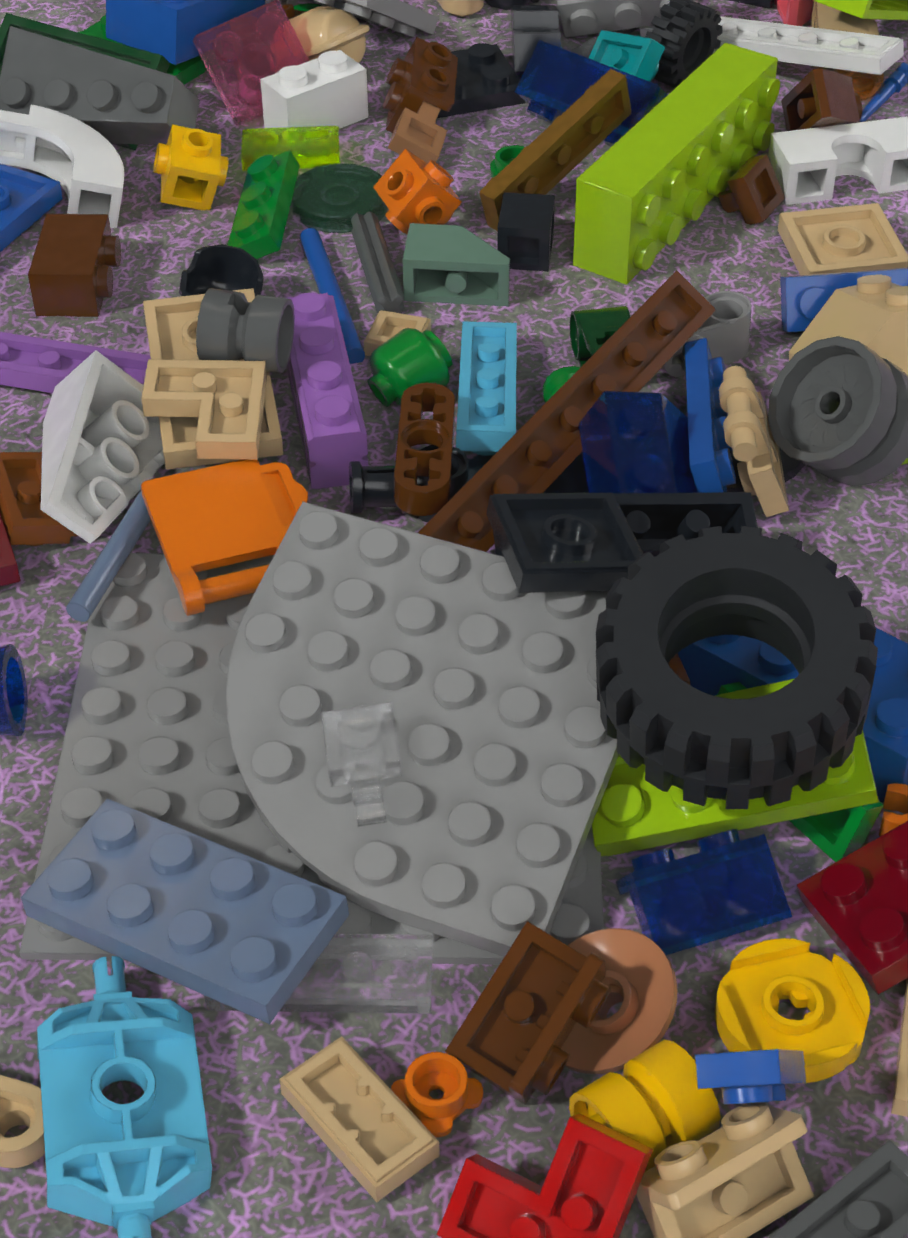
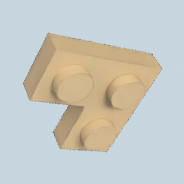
[141,359,267,460]

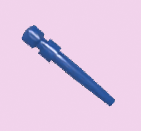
[860,62,908,122]

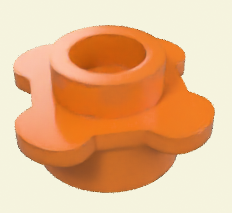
[391,1052,483,1138]

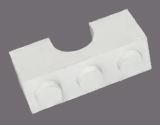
[768,116,908,205]

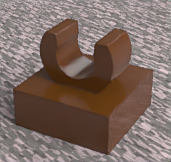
[717,154,785,225]

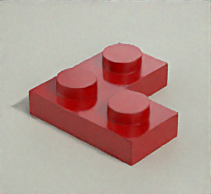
[437,1113,653,1238]

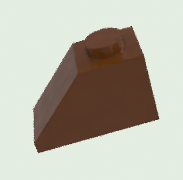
[781,68,862,131]

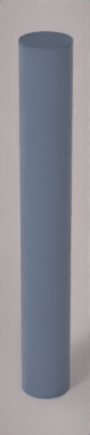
[66,490,151,622]

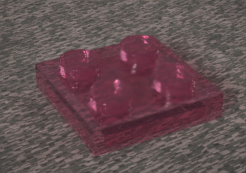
[193,0,309,126]

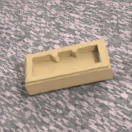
[279,1036,440,1202]

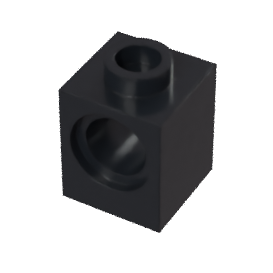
[497,192,555,272]

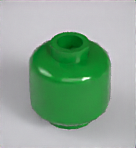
[367,328,453,407]

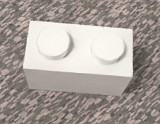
[260,50,369,148]

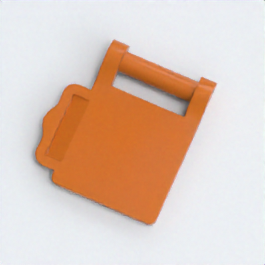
[141,459,308,616]

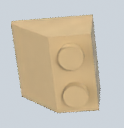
[789,275,908,375]

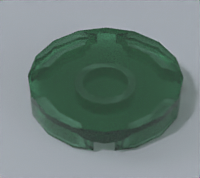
[291,163,388,233]

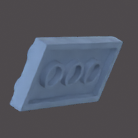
[21,798,349,1024]

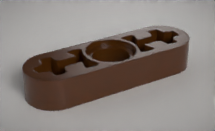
[394,383,455,516]

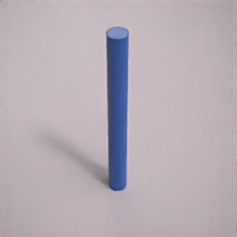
[300,228,365,364]

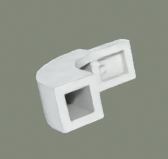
[0,104,124,228]

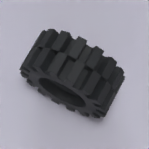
[645,0,722,88]

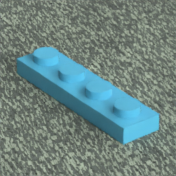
[456,321,517,456]

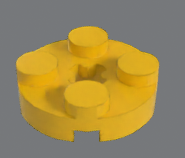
[714,938,871,1084]

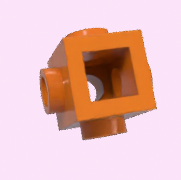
[373,148,462,234]

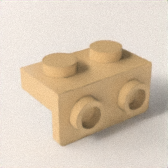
[636,1102,814,1238]

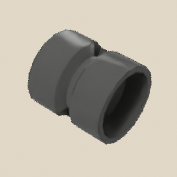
[196,288,295,373]

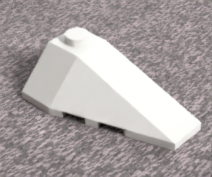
[41,350,165,544]

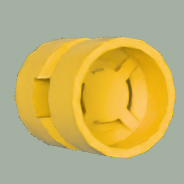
[569,1039,721,1172]

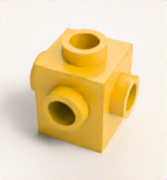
[153,124,228,210]

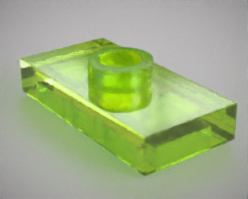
[241,126,340,171]

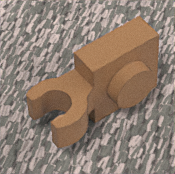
[388,101,448,163]

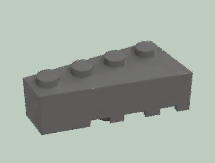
[0,26,200,145]

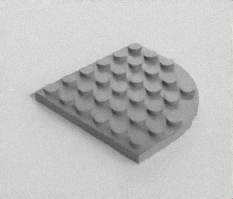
[226,502,619,957]

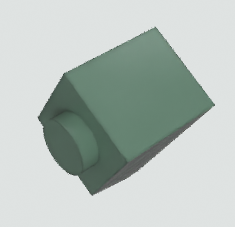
[403,223,510,306]

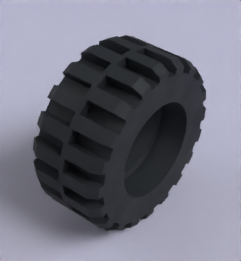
[596,526,878,809]

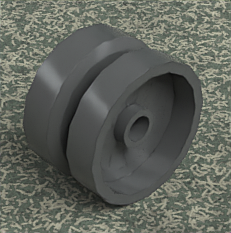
[768,336,908,486]

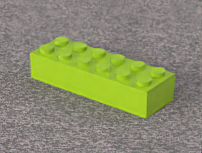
[573,42,780,285]

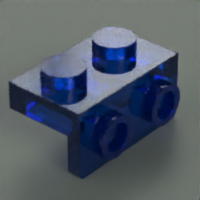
[616,829,792,956]

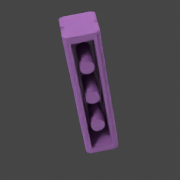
[286,293,368,489]

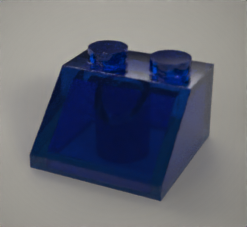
[579,391,698,493]

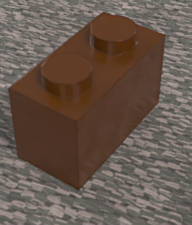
[28,214,121,317]

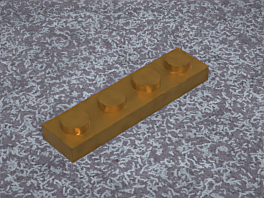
[479,69,632,231]

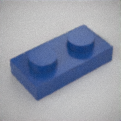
[695,1049,806,1104]

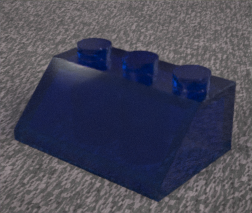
[515,40,668,147]

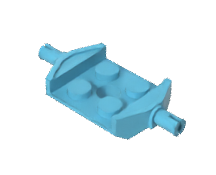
[37,956,212,1238]

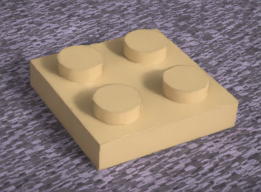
[778,203,908,275]

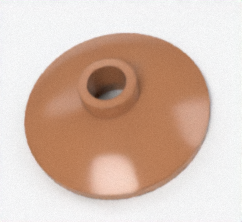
[561,928,678,1074]

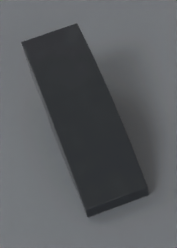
[511,5,561,71]

